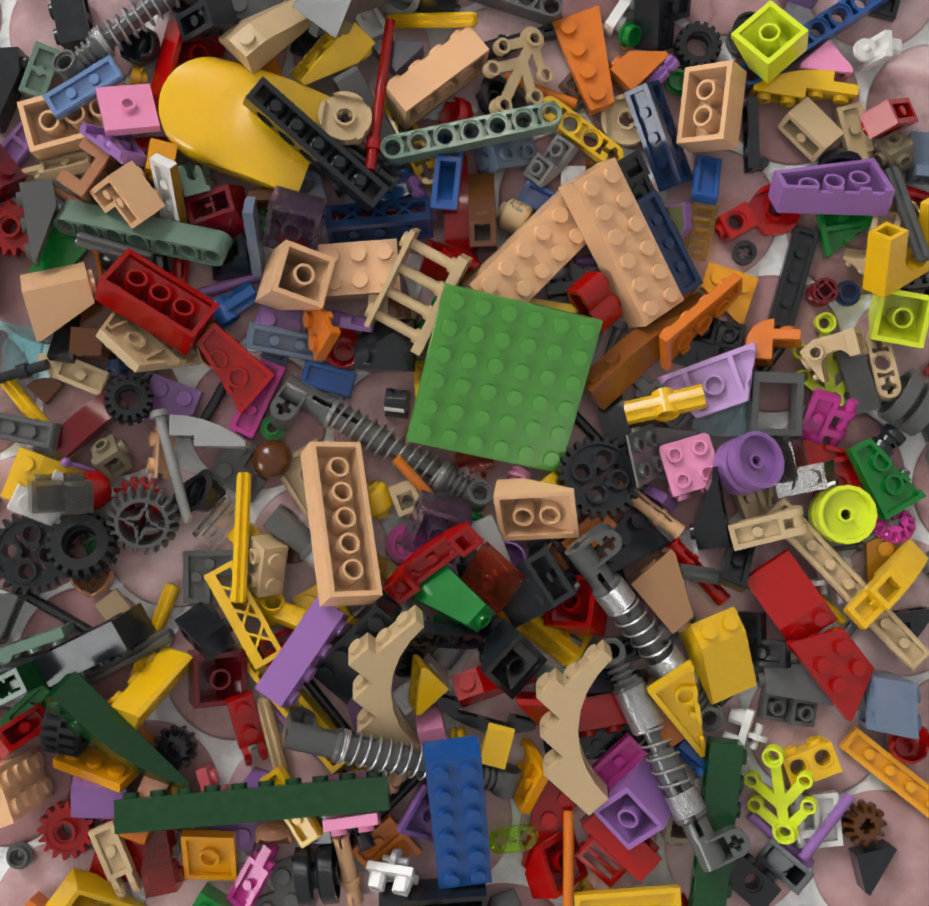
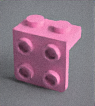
[658,433,715,502]
[322,769,381,837]

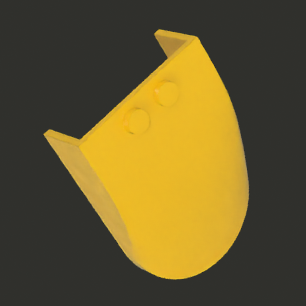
[159,57,330,202]

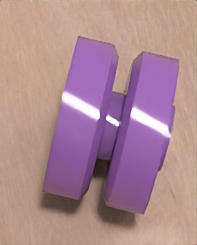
[714,431,785,496]

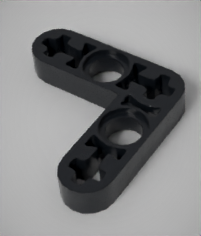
[394,621,484,677]

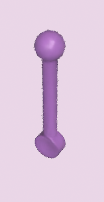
[61,458,110,481]

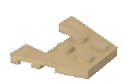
[96,311,201,373]

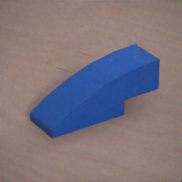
[430,134,465,211]

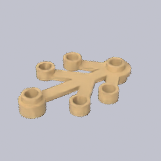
[482,26,553,114]

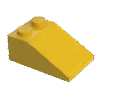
[289,22,375,85]
[0,447,90,517]
[679,606,757,705]
[45,867,146,906]

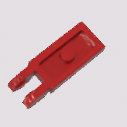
[225,690,268,767]

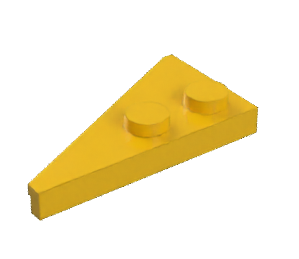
[647,659,706,758]

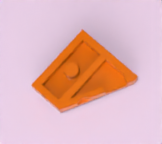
[351,813,423,870]

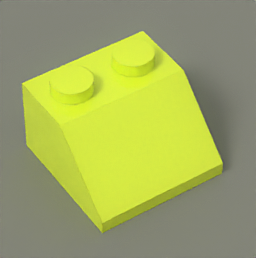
[731,0,809,83]
[868,290,929,349]

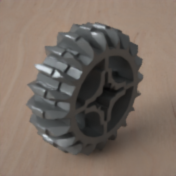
[106,483,181,555]

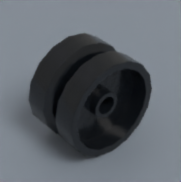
[293,843,341,906]

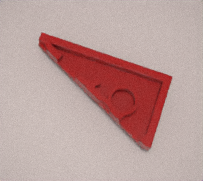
[521,780,577,869]

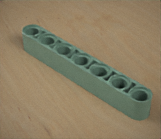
[381,102,562,165]
[53,200,233,266]

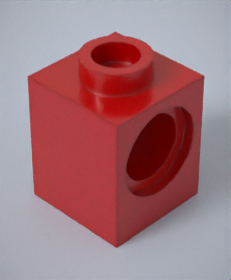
[714,202,759,244]

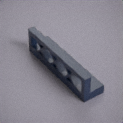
[624,80,693,192]
[636,190,703,296]
[326,197,434,244]

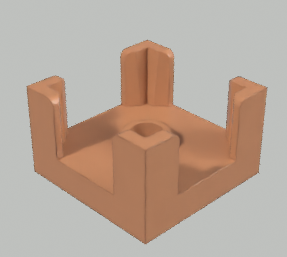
[55,137,123,205]

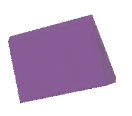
[71,776,131,819]
[396,777,433,842]

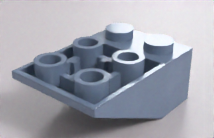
[858,671,922,739]

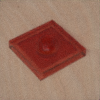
[460,541,526,614]

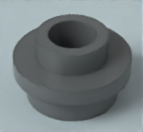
[6,842,34,869]

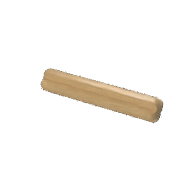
[256,697,288,770]

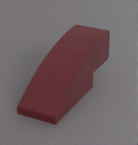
[56,389,128,458]

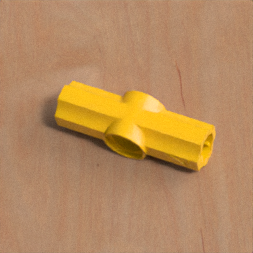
[624,384,707,425]
[232,588,308,630]

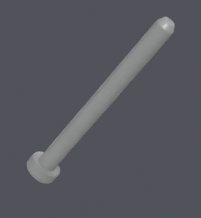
[149,408,192,523]

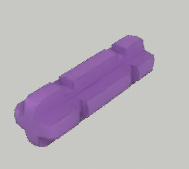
[645,55,680,85]
[405,174,437,223]

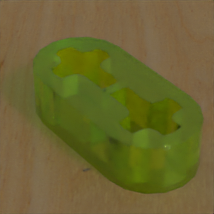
[488,824,539,854]

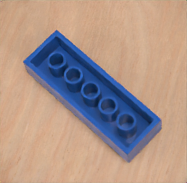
[422,735,492,890]

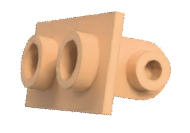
[147,426,176,479]

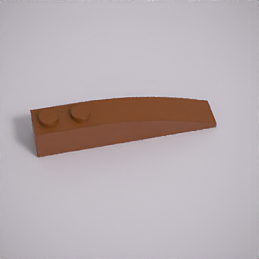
[583,292,703,411]

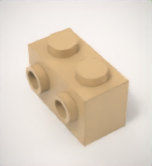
[777,96,844,163]
[247,533,289,598]

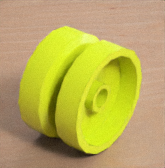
[807,485,878,544]

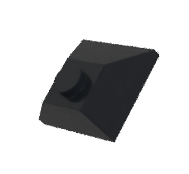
[354,319,417,373]
[481,618,548,700]

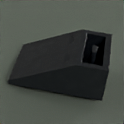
[486,542,581,628]

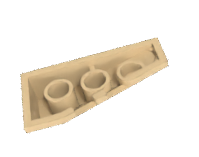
[218,0,311,75]

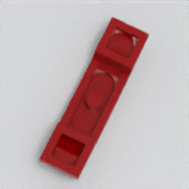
[444,156,471,251]
[383,522,484,605]

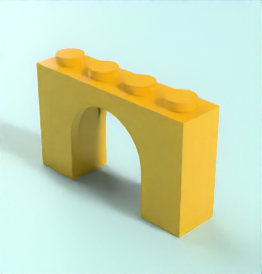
[862,198,929,298]

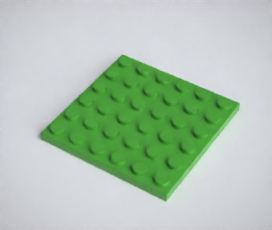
[406,282,603,473]

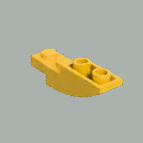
[748,70,859,108]
[842,539,928,630]

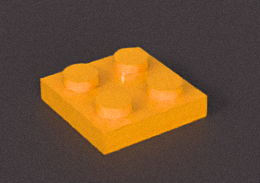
[180,829,239,881]

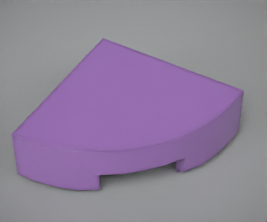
[643,485,677,513]

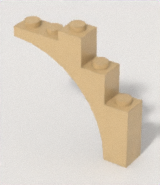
[348,605,424,753]
[536,639,613,815]

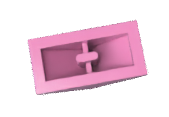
[795,40,853,81]
[415,704,448,753]

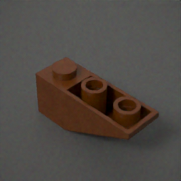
[468,173,498,253]

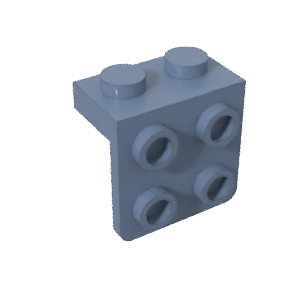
[469,123,537,176]

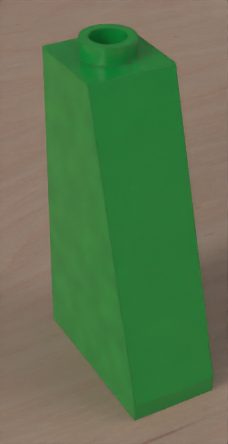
[410,564,496,632]

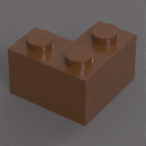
[69,305,117,361]

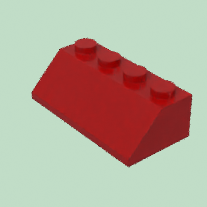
[150,19,225,130]
[94,248,220,356]

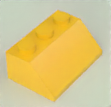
[109,647,193,731]

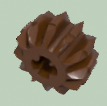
[841,799,887,847]

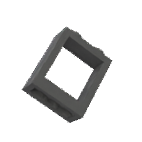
[742,371,805,441]

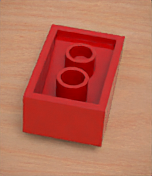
[747,549,838,640]

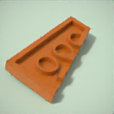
[552,5,614,116]
[659,272,742,372]

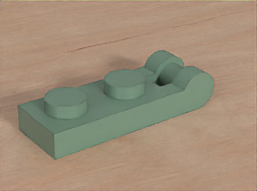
[0,622,76,663]

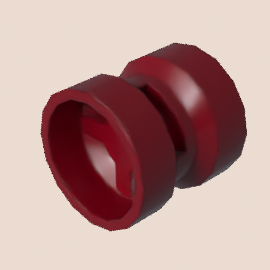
[805,278,839,308]

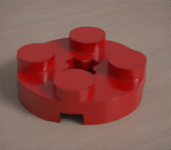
[748,184,801,237]

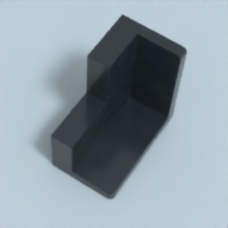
[633,0,691,51]

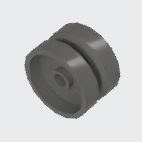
[877,368,929,436]

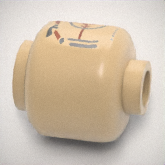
[496,198,534,235]

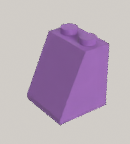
[593,751,680,850]

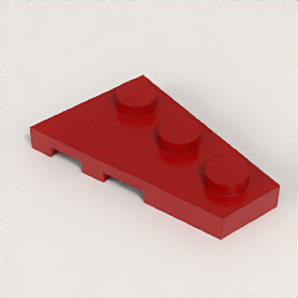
[197,322,276,414]

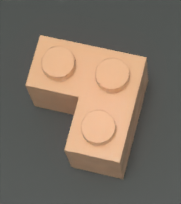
[89,160,165,229]

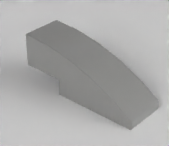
[169,414,253,449]

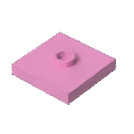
[96,83,160,137]

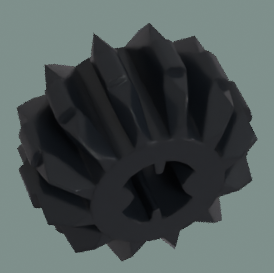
[154,724,199,771]

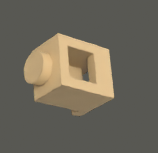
[388,480,424,520]

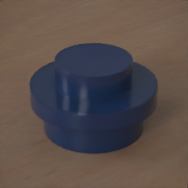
[835,280,861,307]
[105,359,132,377]

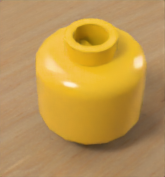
[366,479,394,520]

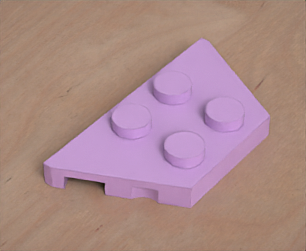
[658,342,757,419]

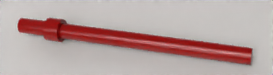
[365,18,396,172]

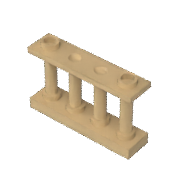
[364,228,473,356]

